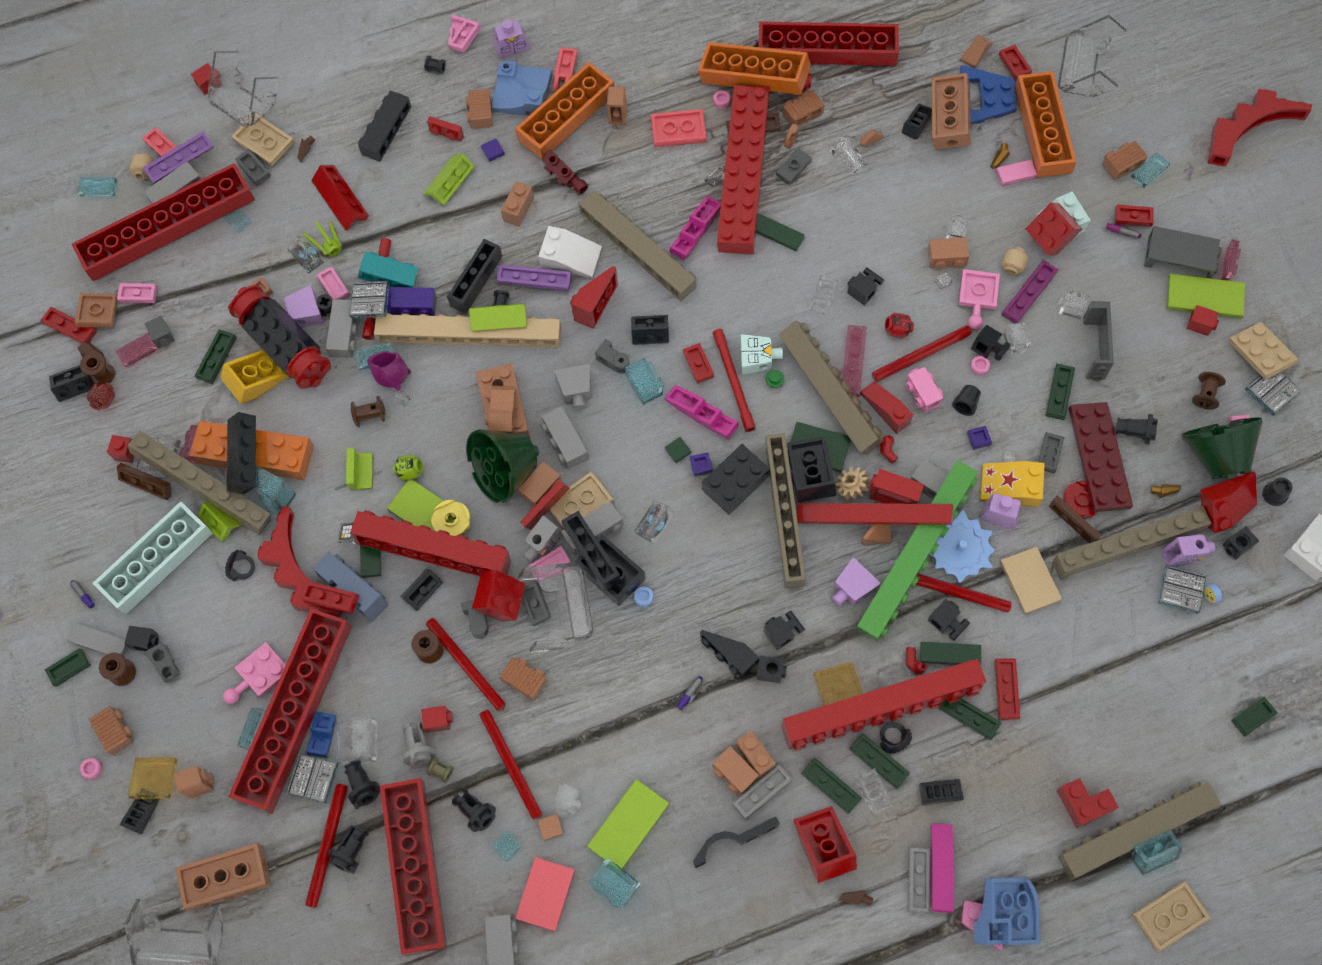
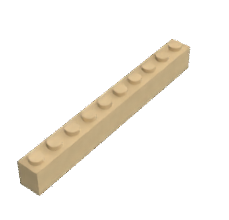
[374,313,561,347]

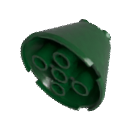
[1181,417,1263,479]
[466,429,539,503]

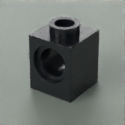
[1223,526,1259,560]
[124,625,159,651]
[756,656,787,683]

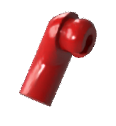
[880,435,898,464]
[906,647,927,675]

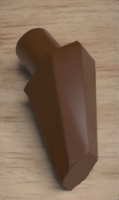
[297,135,315,162]
[838,890,874,906]

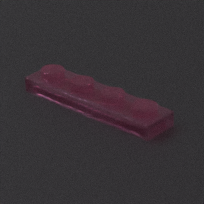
[842,325,867,397]

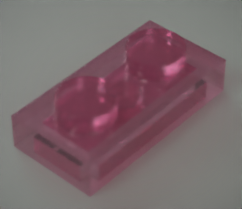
[1221,239,1241,281]
[116,333,159,368]
[179,425,198,464]

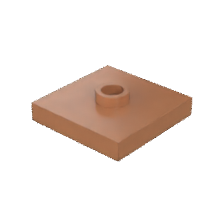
[75,293,118,328]

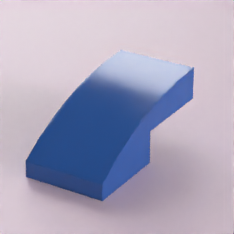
[306,712,336,758]

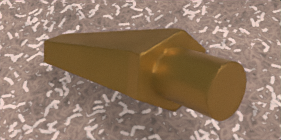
[990,143,1010,169]
[1150,484,1181,498]

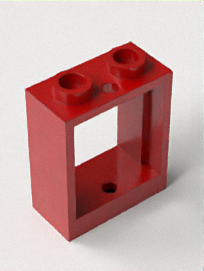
[868,469,924,504]

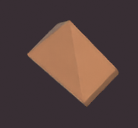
[960,34,993,68]
[861,524,892,546]

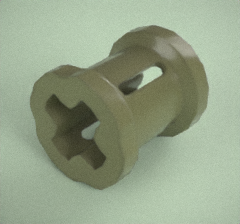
[427,758,454,783]

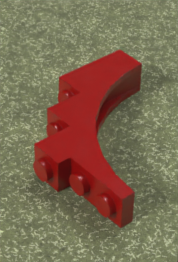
[1208,89,1312,167]
[257,506,343,618]

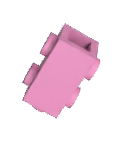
[905,367,944,413]

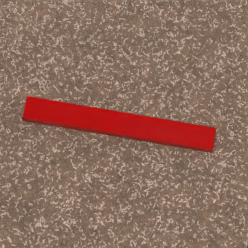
[796,503,953,525]

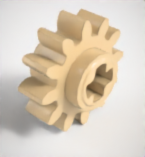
[835,467,871,500]

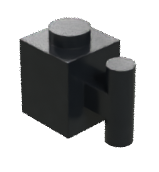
[847,267,884,306]
[971,324,1011,361]
[927,599,970,641]
[764,610,805,651]

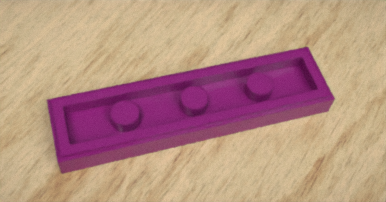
[1001,260,1059,325]

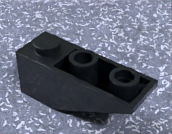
[700,630,759,678]

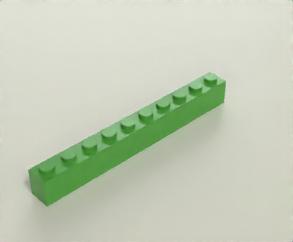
[857,460,979,641]

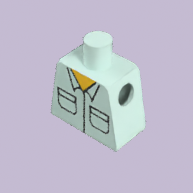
[740,334,783,374]

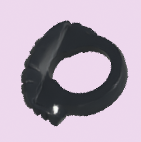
[225,550,255,582]
[880,722,912,754]

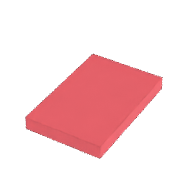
[651,109,707,147]
[515,857,575,932]

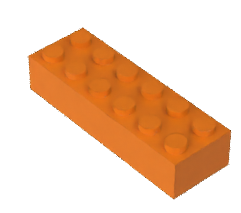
[698,42,811,95]
[515,62,614,160]
[1015,71,1077,178]
[189,421,314,481]

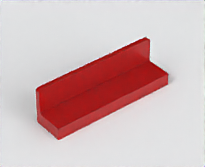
[312,165,369,231]

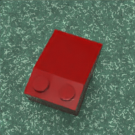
[570,266,618,329]
[1200,471,1257,533]
[793,806,857,883]

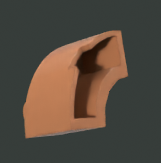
[485,386,516,432]

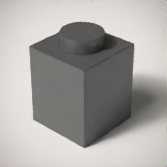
[144,316,175,349]

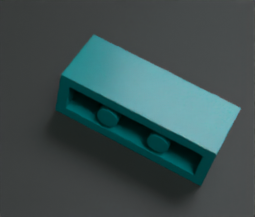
[357,251,418,287]

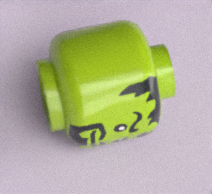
[393,454,423,481]

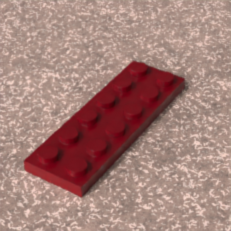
[1069,402,1133,512]

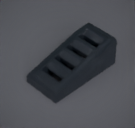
[902,103,932,140]
[919,779,964,806]
[120,788,161,835]

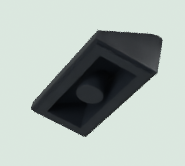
[400,569,443,611]

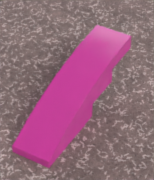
[669,196,721,260]
[664,385,739,440]
[930,824,954,913]

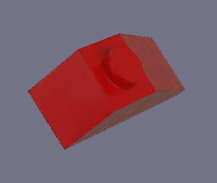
[860,381,913,434]

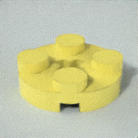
[431,500,471,537]

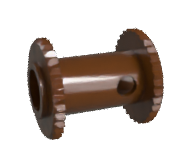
[80,352,115,386]
[1192,372,1226,410]
[351,396,386,427]
[411,630,444,664]
[98,652,136,686]

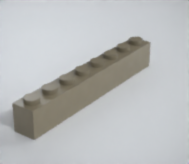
[579,190,696,301]
[779,320,884,455]
[128,431,271,536]
[765,433,806,588]
[1052,506,1211,579]
[1058,781,1221,880]

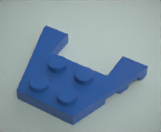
[959,65,1017,124]

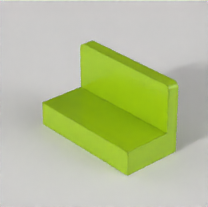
[346,448,373,490]
[197,502,242,542]

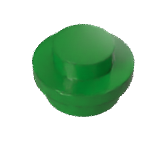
[766,370,784,388]

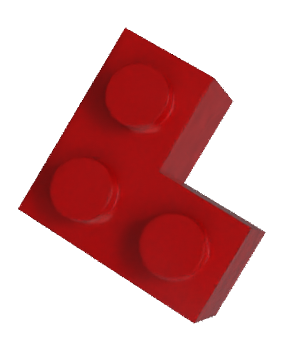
[1056,778,1119,829]

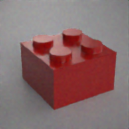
[1025,202,1082,255]
[472,570,526,622]

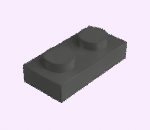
[235,149,271,186]
[522,581,552,626]

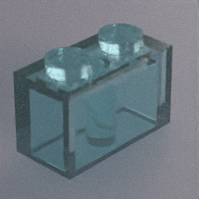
[625,357,664,405]
[1131,830,1183,875]
[589,858,641,909]

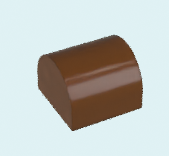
[78,341,104,358]

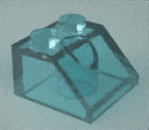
[255,466,296,513]

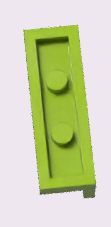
[423,154,474,205]
[469,303,527,331]

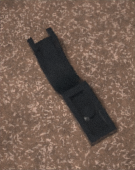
[693,816,780,868]

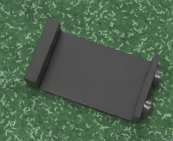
[1144,226,1222,278]
[1083,301,1114,381]

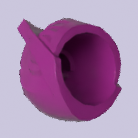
[367,351,411,391]

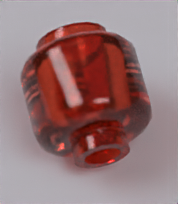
[86,382,116,410]

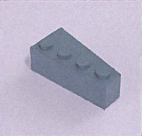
[312,552,388,623]

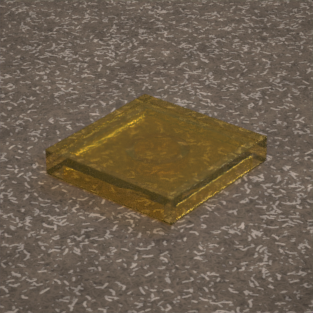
[814,661,863,706]
[128,758,177,799]

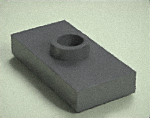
[776,148,812,185]
[1038,432,1065,474]

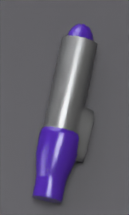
[70,580,95,609]
[677,676,703,710]

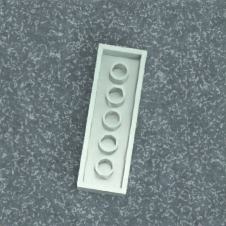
[92,502,213,615]

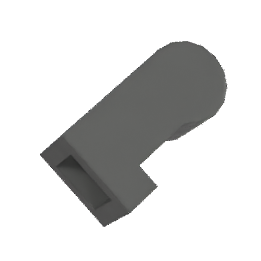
[595,339,630,374]
[461,600,489,639]
[146,643,181,683]

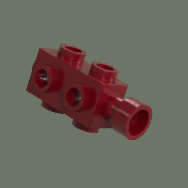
[542,150,589,195]

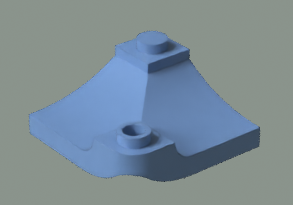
[491,61,552,115]
[974,877,1040,945]

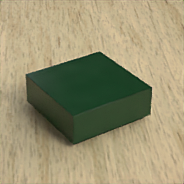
[665,437,691,463]

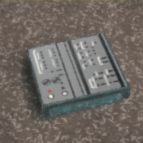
[349,281,390,319]
[1245,372,1301,416]
[1158,565,1207,614]
[286,754,338,804]

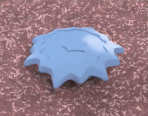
[929,510,995,583]

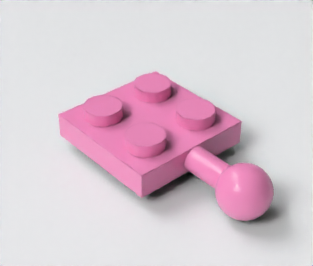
[958,269,1000,330]
[223,642,286,704]

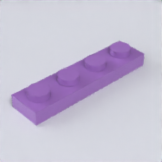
[143,131,214,184]
[496,264,572,291]

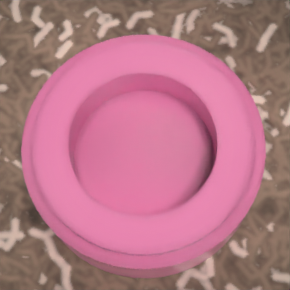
[713,90,731,109]
[970,356,990,376]
[80,758,102,779]

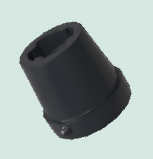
[952,385,981,416]
[1262,477,1293,506]

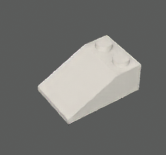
[538,226,602,279]
[1283,514,1322,581]

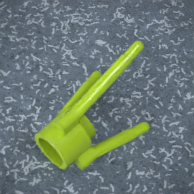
[303,221,342,257]

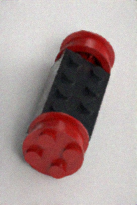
[228,285,332,389]

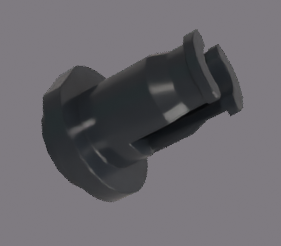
[1116,414,1158,445]
[344,760,380,809]
[452,788,496,832]
[327,825,369,874]

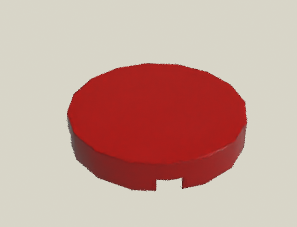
[1063,480,1098,519]

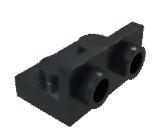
[631,315,669,345]
[49,365,93,402]

